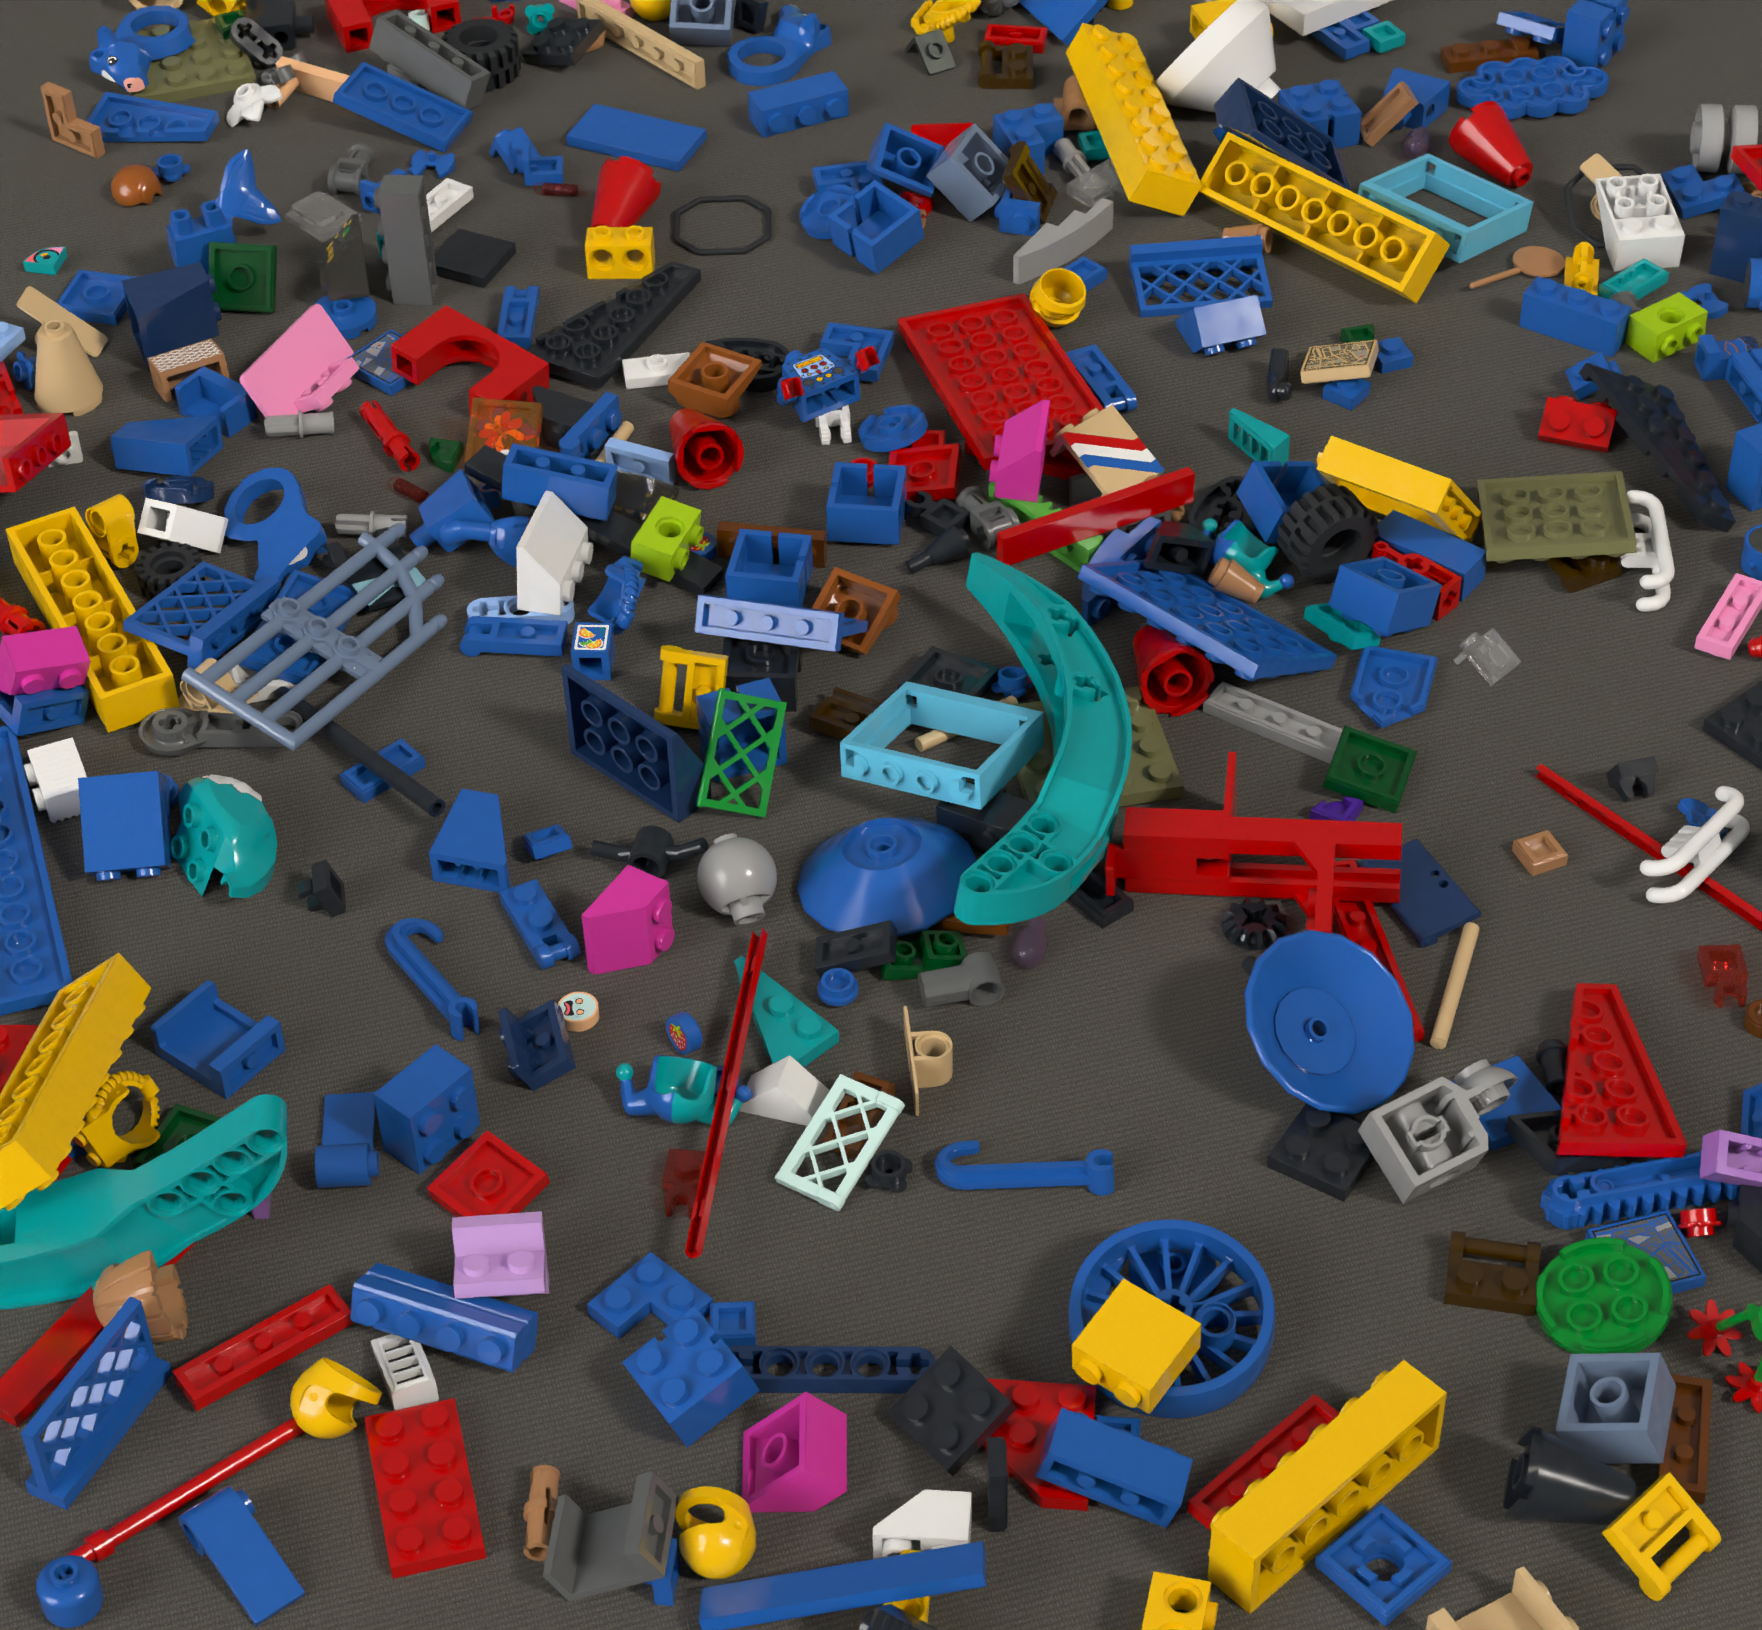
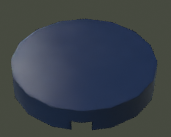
[143,476,214,504]

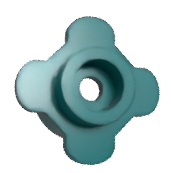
[525,3,554,35]

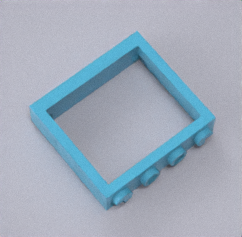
[1358,153,1533,263]
[840,681,1044,810]

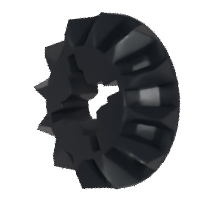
[1222,897,1287,950]

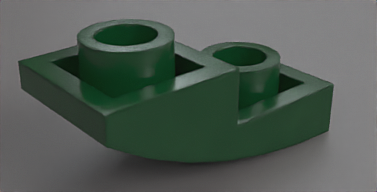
[879,930,967,980]

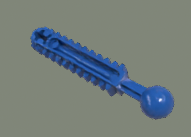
[1540,1150,1740,1230]

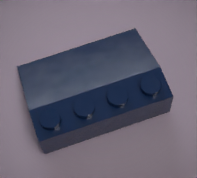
[1213,77,1351,191]
[561,664,712,823]

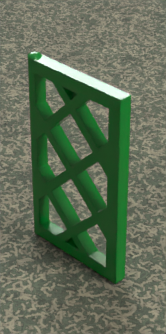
[697,688,787,818]

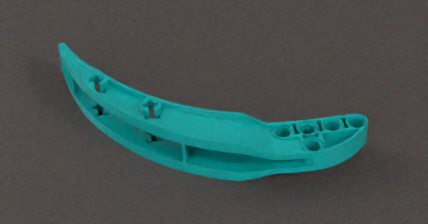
[954,552,1132,925]
[0,1094,287,1310]

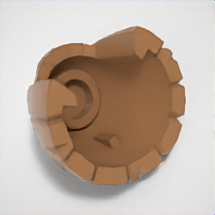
[93,1250,188,1343]

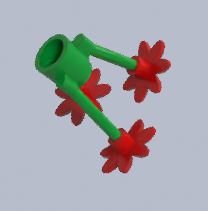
[1687,1299,1762,1413]

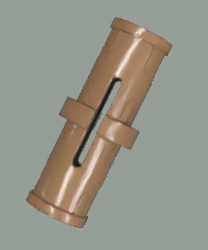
[523,1465,560,1561]

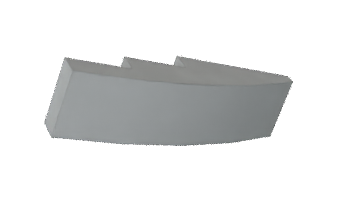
[1013,198,1113,285]

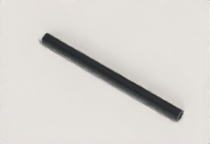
[274,686,445,817]

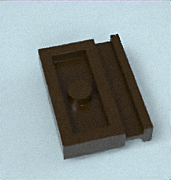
[809,687,882,740]

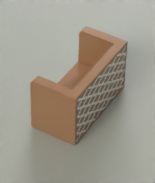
[147,338,230,403]

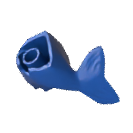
[166,148,282,274]

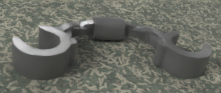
[261,50,308,85]

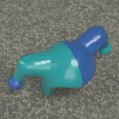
[1202,518,1294,599]
[616,1055,752,1126]

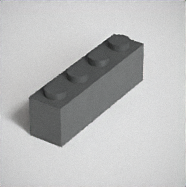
[369,9,491,110]
[374,174,438,306]

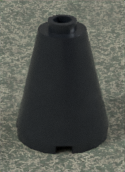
[1503,1425,1642,1525]

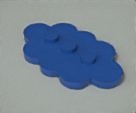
[1455,56,1609,119]

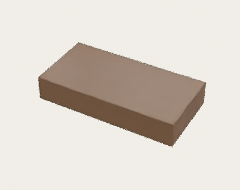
[1360,81,1418,147]

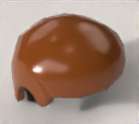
[111,164,163,207]

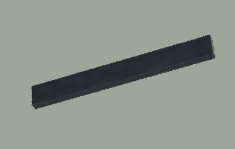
[464,445,724,595]

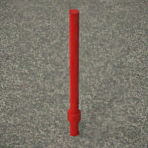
[65,1417,305,1563]

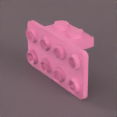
[240,304,360,417]

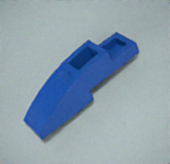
[1081,516,1161,627]

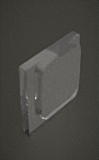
[285,192,362,242]

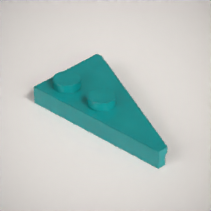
[734,955,839,1067]

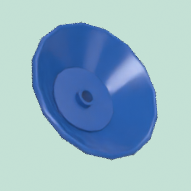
[797,817,977,937]
[1244,930,1415,1115]

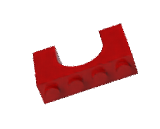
[325,0,462,53]
[391,305,549,423]

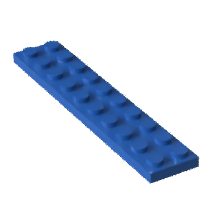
[0,725,73,1016]

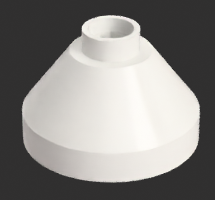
[1155,0,1281,112]

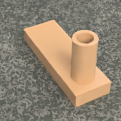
[266,56,349,110]

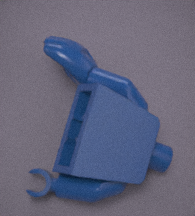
[409,469,530,568]

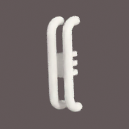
[1620,490,1675,612]
[1640,786,1750,904]

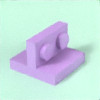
[452,1211,550,1299]

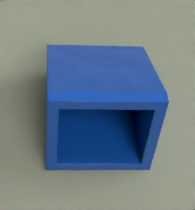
[78,771,171,882]

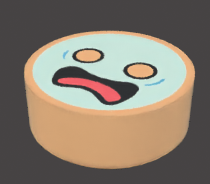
[558,992,599,1032]

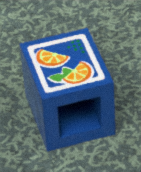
[571,622,615,680]

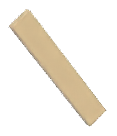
[576,0,706,90]

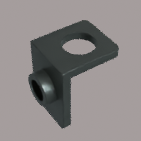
[905,29,956,76]

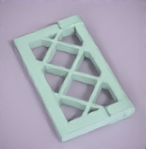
[775,1074,905,1211]

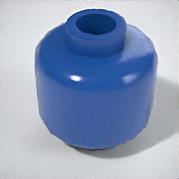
[36,1555,104,1628]

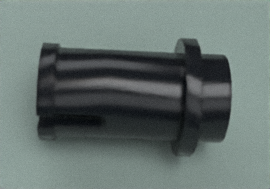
[1535,1039,1568,1095]

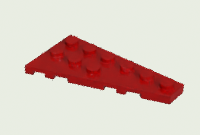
[1557,983,1687,1158]

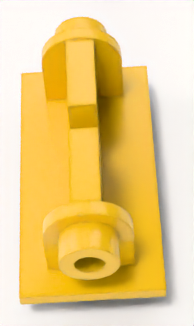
[1564,242,1599,295]

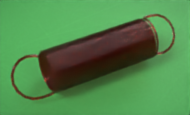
[534,182,587,197]
[388,477,431,504]

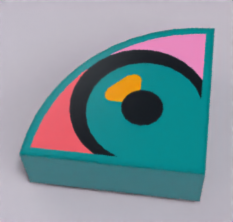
[23,246,68,275]

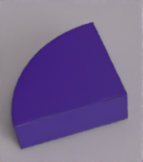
[1310,797,1363,821]

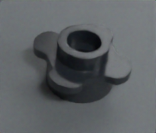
[865,1150,913,1193]

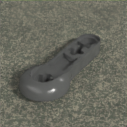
[139,707,303,757]

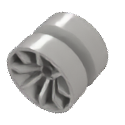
[1690,103,1758,174]

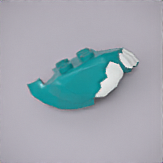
[171,774,277,898]

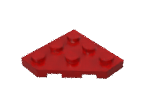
[983,1378,1096,1511]

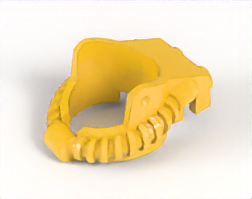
[911,0,981,43]
[73,1071,161,1168]

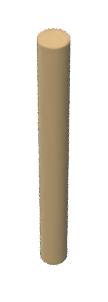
[1430,922,1480,1049]

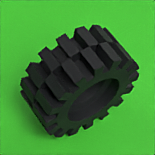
[136,542,206,601]

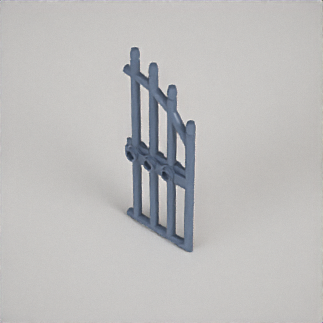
[181,523,447,751]

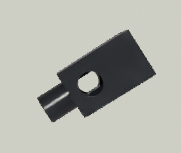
[243,0,315,54]

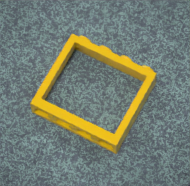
[1317,435,1481,543]

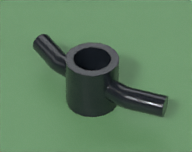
[590,825,709,878]

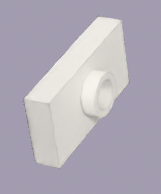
[622,352,690,390]

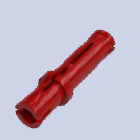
[359,400,420,472]

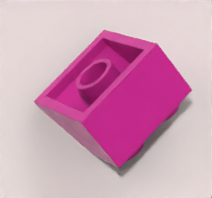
[989,400,1050,502]
[0,626,90,695]
[582,865,675,975]
[742,1392,847,1513]

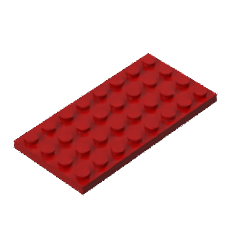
[897,293,1104,470]

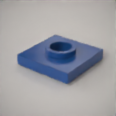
[1315,1503,1452,1627]

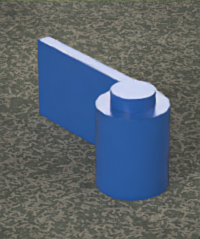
[315,1092,380,1189]
[178,1486,305,1626]

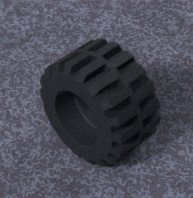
[441,18,521,91]
[1277,484,1379,584]

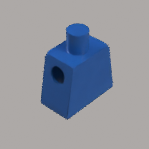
[1383,67,1451,130]

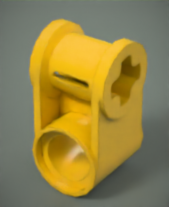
[85,494,139,568]

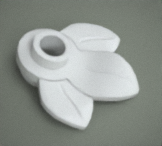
[226,83,282,128]

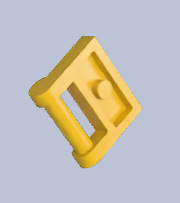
[654,645,729,730]
[1601,1472,1721,1601]

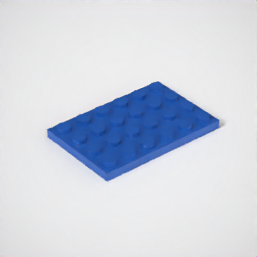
[1078,559,1337,681]

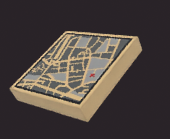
[1300,340,1379,384]

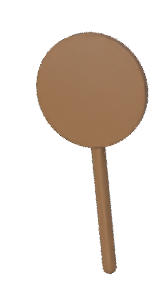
[1469,246,1565,289]

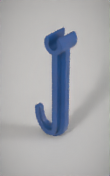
[385,918,480,1041]
[935,1140,1114,1196]

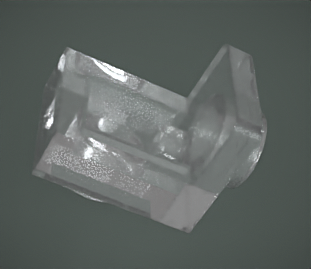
[1453,628,1521,686]

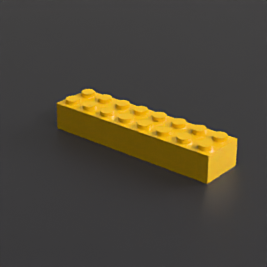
[1066,23,1202,216]
[1199,132,1450,304]
[6,506,180,733]
[0,952,151,1211]

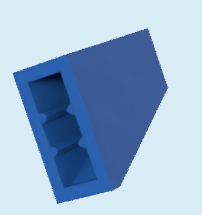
[110,415,223,477]
[429,788,510,893]

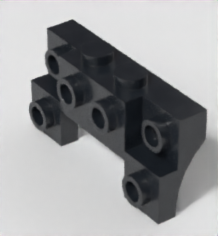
[936,778,1034,852]

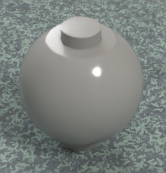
[697,833,777,926]

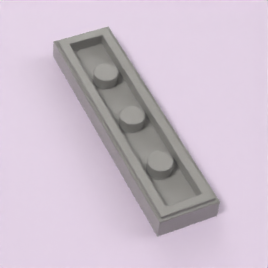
[1203,681,1343,764]

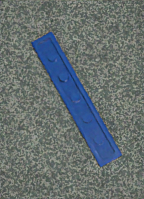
[699,1541,987,1630]

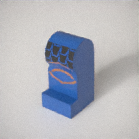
[1694,334,1760,381]

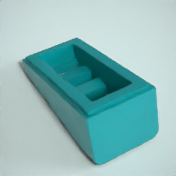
[1228,408,1290,468]

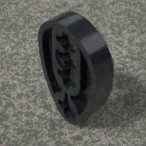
[697,338,790,392]
[1189,476,1258,541]

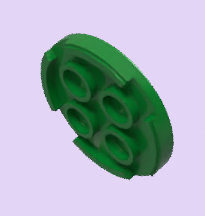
[1536,1237,1673,1354]

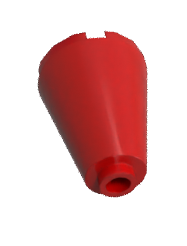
[1448,101,1533,188]
[590,156,662,227]
[669,408,744,489]
[1132,625,1215,716]

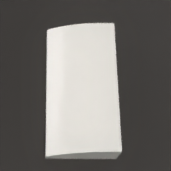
[1267,0,1393,36]

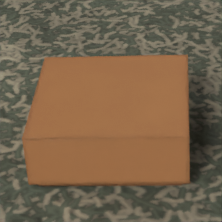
[1512,830,1568,876]

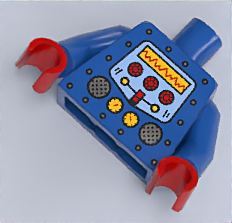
[776,346,880,422]

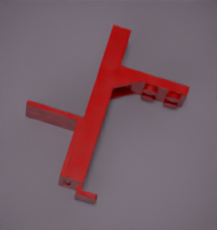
[1105,751,1403,933]

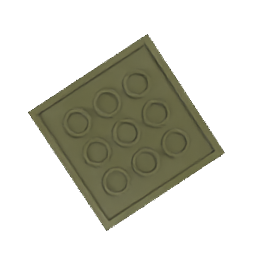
[131,17,257,103]
[1477,471,1636,563]
[1015,686,1184,807]

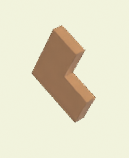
[41,82,105,159]

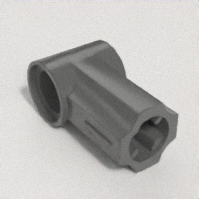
[918,952,1005,1007]

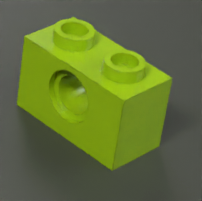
[1625,292,1708,363]
[630,496,704,582]

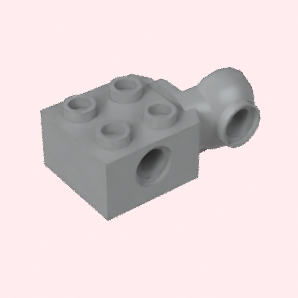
[1358,1059,1518,1204]

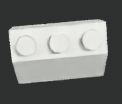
[516,491,593,616]

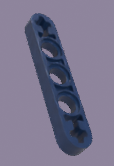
[728,1346,936,1394]

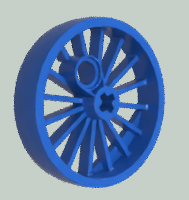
[1068,1219,1276,1419]

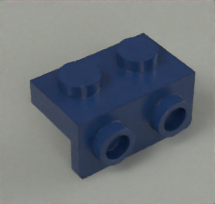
[498,999,576,1091]

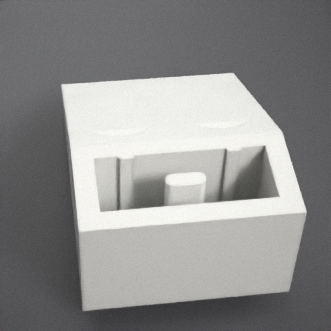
[1595,174,1685,272]

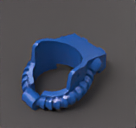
[588,556,646,635]

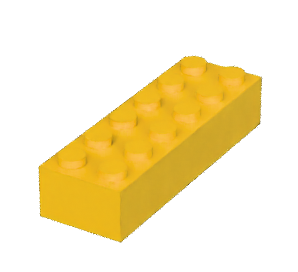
[1208,1360,1447,1614]

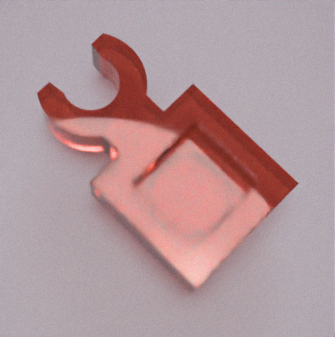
[1697,944,1748,1008]
[662,1149,706,1219]

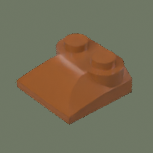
[667,341,762,418]
[812,567,901,656]

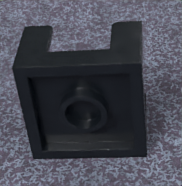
[722,637,803,712]

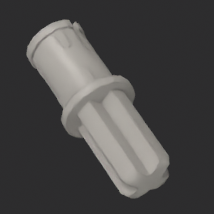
[1053,138,1095,186]
[264,410,335,438]
[335,511,408,538]

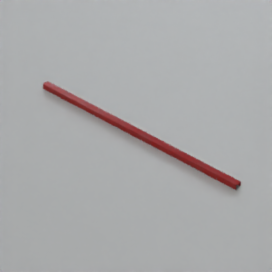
[1534,763,1762,931]
[684,928,768,1259]

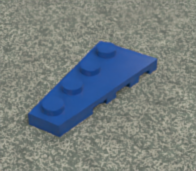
[87,92,220,142]

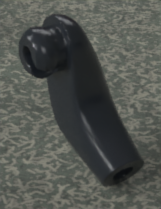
[1266,348,1293,403]

